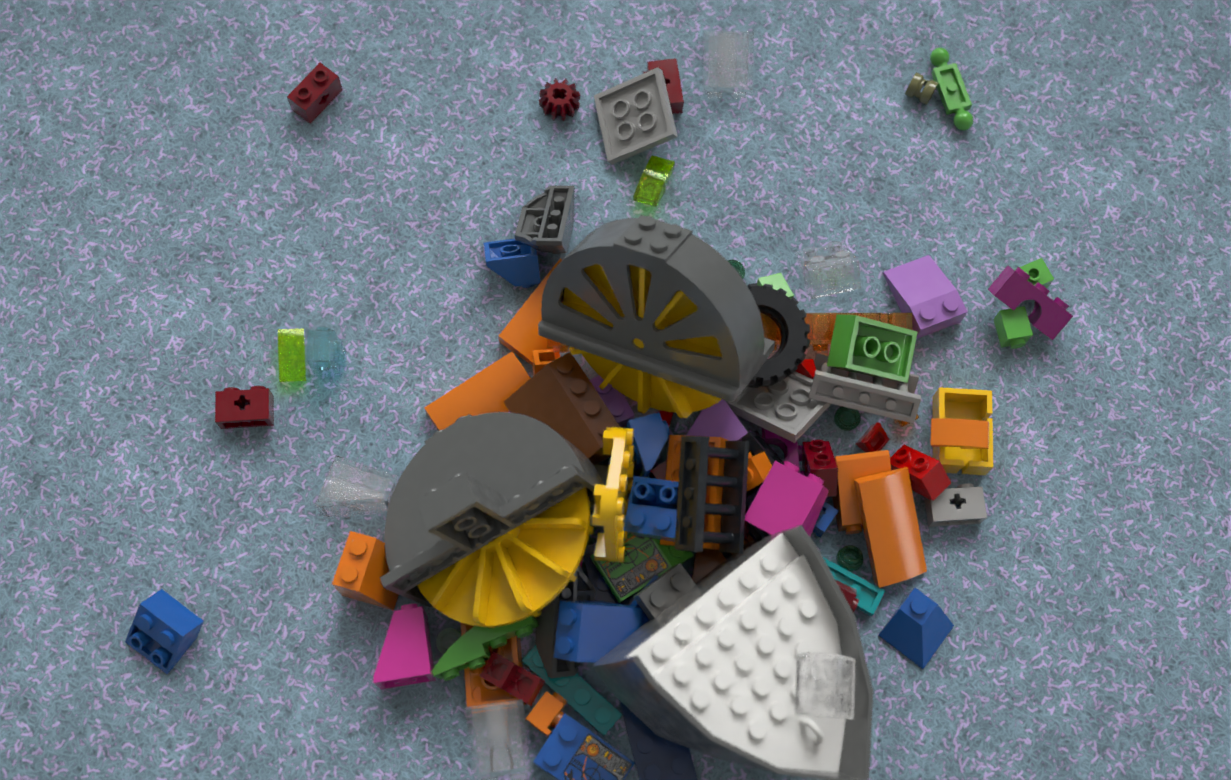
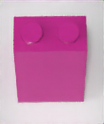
[745,461,829,537]
[373,604,436,690]

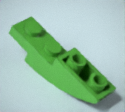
[432,615,539,681]

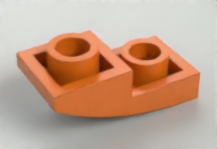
[931,418,989,449]

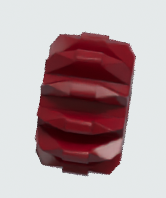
[539,78,580,121]

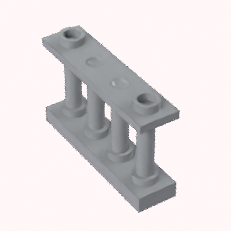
[809,351,921,423]

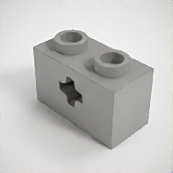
[924,483,987,527]

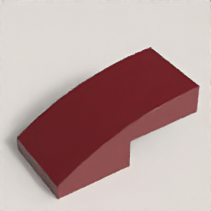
[480,651,545,706]

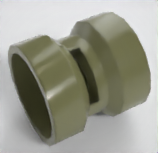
[905,72,938,105]

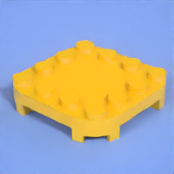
[592,427,635,563]

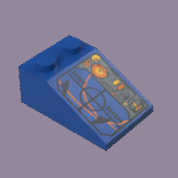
[533,713,635,780]

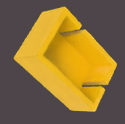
[932,387,993,475]

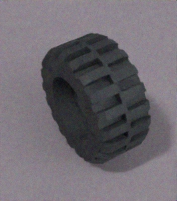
[747,283,810,388]

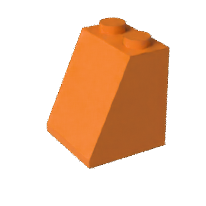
[832,450,891,534]
[332,531,399,611]

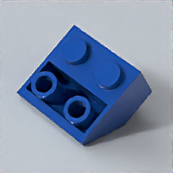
[623,476,679,542]
[125,589,204,674]

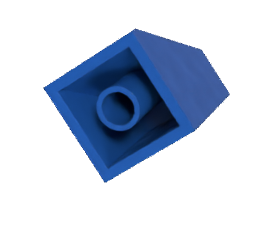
[554,601,644,663]

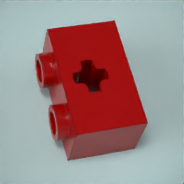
[890,444,951,501]

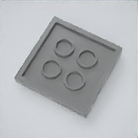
[594,67,678,164]
[727,371,831,443]

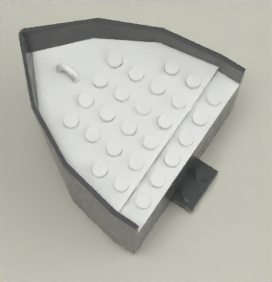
[592,525,873,780]

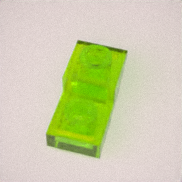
[633,155,675,207]
[277,328,306,382]

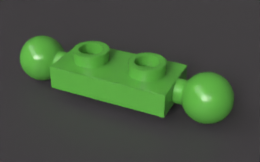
[930,48,974,131]

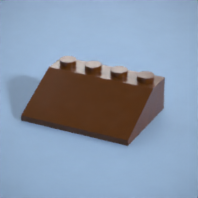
[504,352,621,466]

